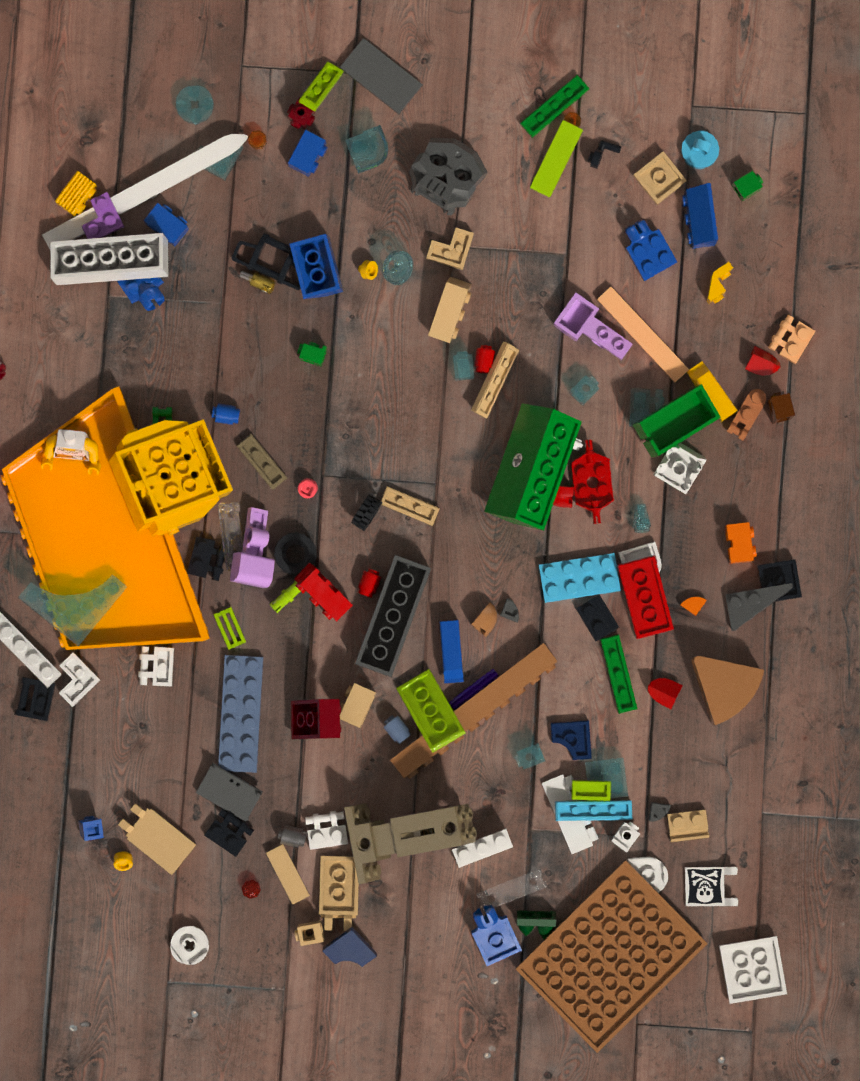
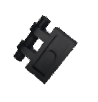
[187,536,228,581]
[204,808,254,857]

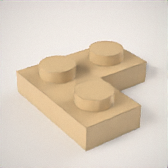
[426,228,474,270]

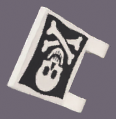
[685,867,738,906]

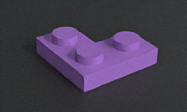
[82,192,124,239]

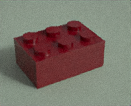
[291,699,342,739]

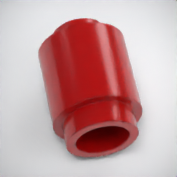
[474,345,495,374]
[357,569,382,598]

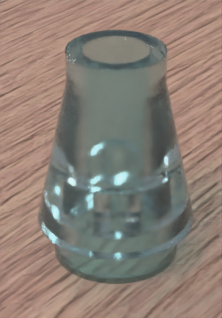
[632,504,651,533]

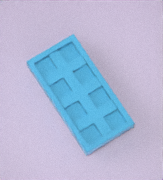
[539,553,621,603]

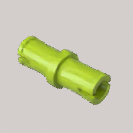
[269,581,301,613]

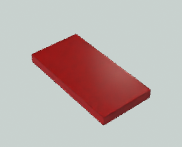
[617,555,674,639]

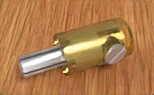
[240,271,276,294]

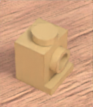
[295,920,325,946]

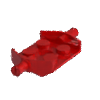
[571,440,614,524]

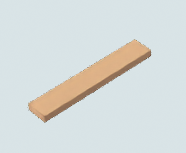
[597,287,689,383]

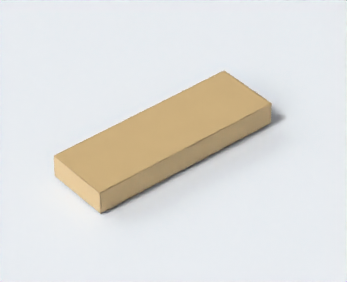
[381,486,440,526]
[266,844,310,904]

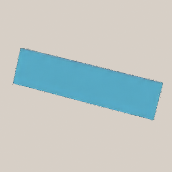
[555,800,632,821]

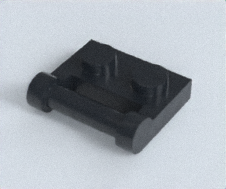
[14,677,56,721]

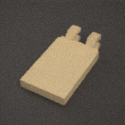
[118,804,197,875]
[319,856,359,931]

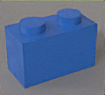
[288,130,328,177]
[143,203,189,247]

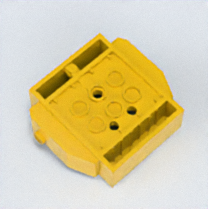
[109,419,233,536]

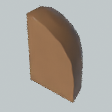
[471,602,497,637]

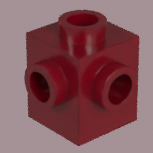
[287,97,317,130]

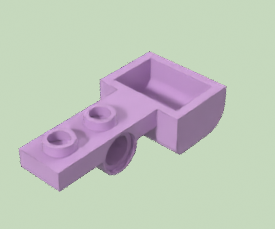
[554,293,633,360]
[230,507,275,588]

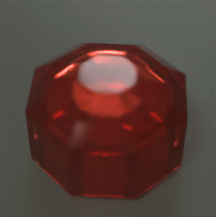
[242,880,261,899]

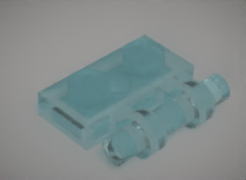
[629,388,665,427]

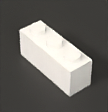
[452,829,513,868]

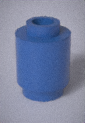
[212,403,240,425]

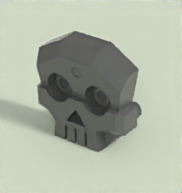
[409,138,487,215]

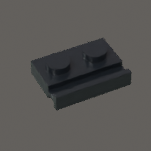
[576,595,619,642]

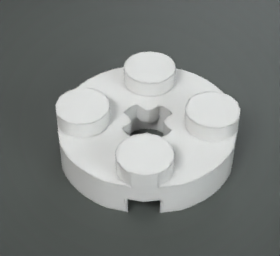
[170,926,209,965]

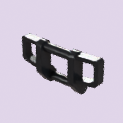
[232,232,301,290]

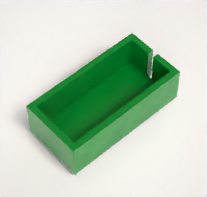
[633,384,721,458]

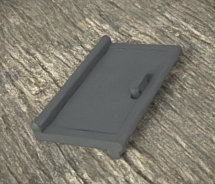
[196,763,263,821]

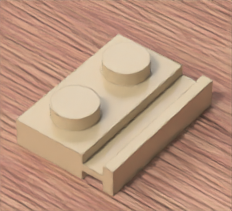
[667,810,709,842]

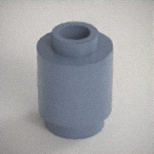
[383,715,411,744]

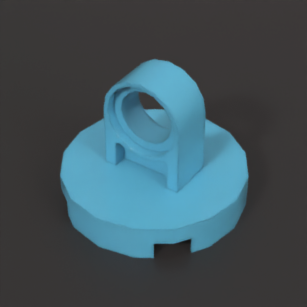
[681,131,719,169]

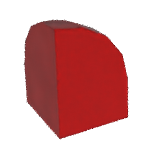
[745,346,781,376]
[553,486,574,508]
[648,678,683,709]

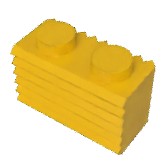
[55,171,97,217]

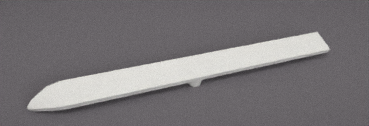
[42,134,248,251]

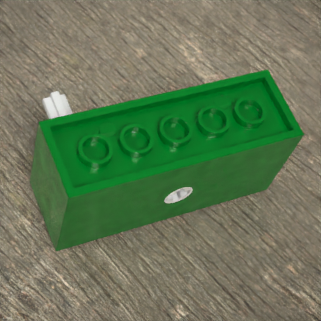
[484,403,583,531]

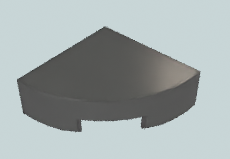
[500,598,519,623]
[649,802,671,822]

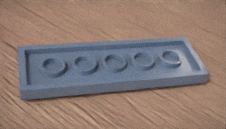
[218,655,264,773]

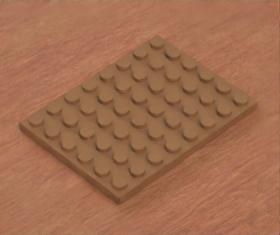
[515,860,708,1053]

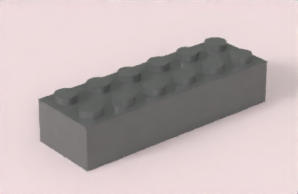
[355,555,431,678]

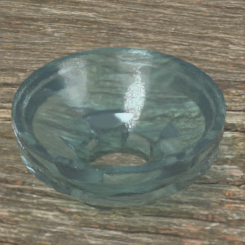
[382,250,413,285]

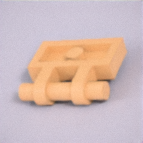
[768,315,815,364]

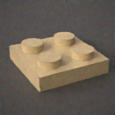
[633,151,687,205]

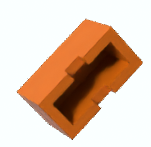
[725,522,757,564]

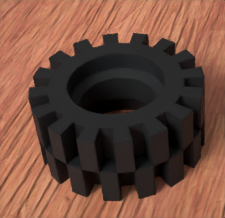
[351,494,383,531]

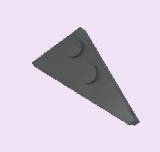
[726,583,793,631]

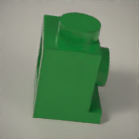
[297,342,327,367]

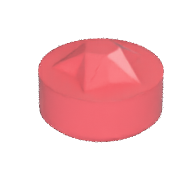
[298,478,318,498]

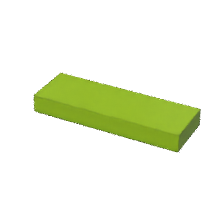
[299,61,344,111]

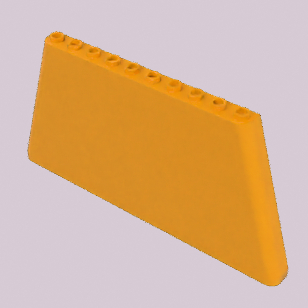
[0,387,210,650]

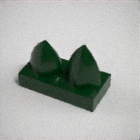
[517,910,556,940]

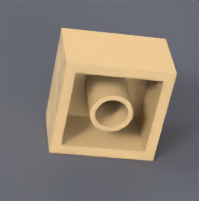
[340,683,376,728]

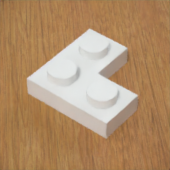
[59,652,100,707]

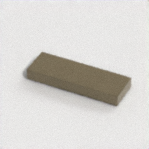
[237,434,288,490]

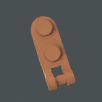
[727,389,766,441]

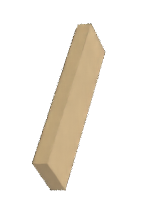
[471,341,519,419]

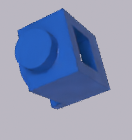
[79,816,104,841]

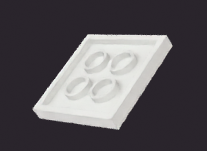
[719,936,787,1004]

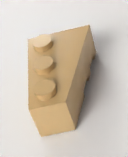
[428,277,472,343]

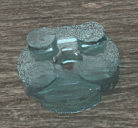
[176,85,214,125]

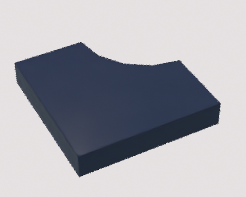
[550,720,592,760]
[322,927,377,967]

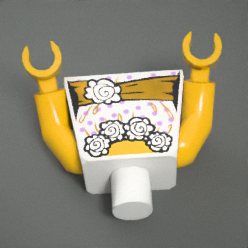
[41,429,101,475]

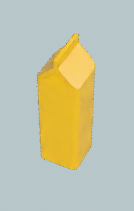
[687,361,738,422]

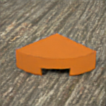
[680,597,707,616]

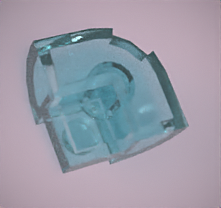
[345,125,389,174]

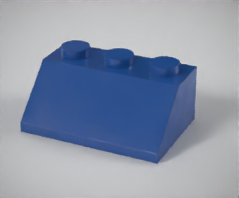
[682,183,718,249]
[290,234,343,299]

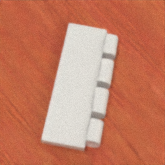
[542,774,599,854]

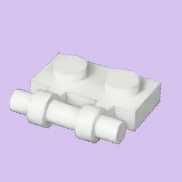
[138,647,174,687]
[305,811,348,850]

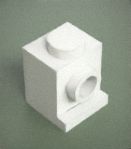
[610,822,640,852]

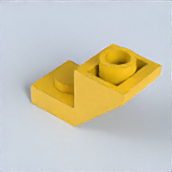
[707,262,733,304]

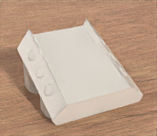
[653,443,707,494]

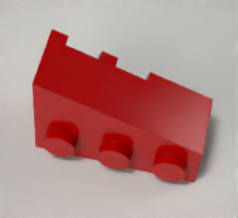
[294,563,353,622]

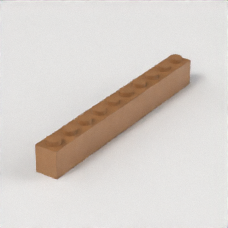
[390,643,557,779]

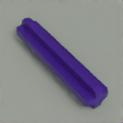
[449,669,499,710]

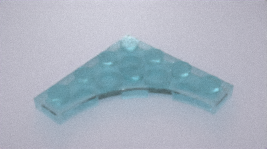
[18,575,127,646]

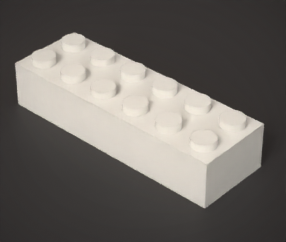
[51,233,168,285]

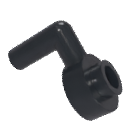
[588,140,622,169]

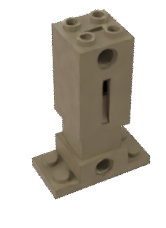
[344,803,477,884]

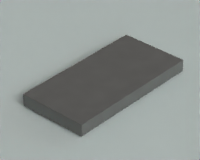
[340,38,423,115]

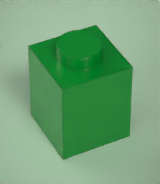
[732,171,763,202]

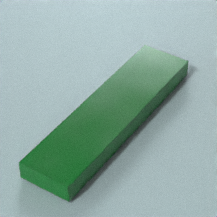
[520,75,590,138]
[600,635,638,714]

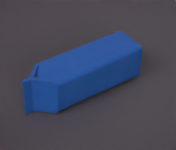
[440,620,464,684]

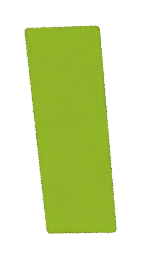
[530,120,583,197]

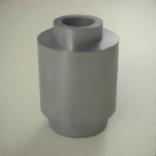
[278,825,307,848]

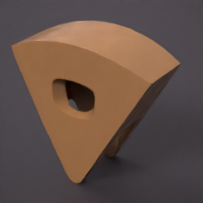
[691,656,764,726]

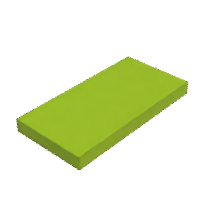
[396,669,466,753]

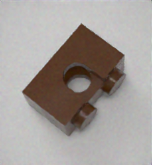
[767,391,795,424]

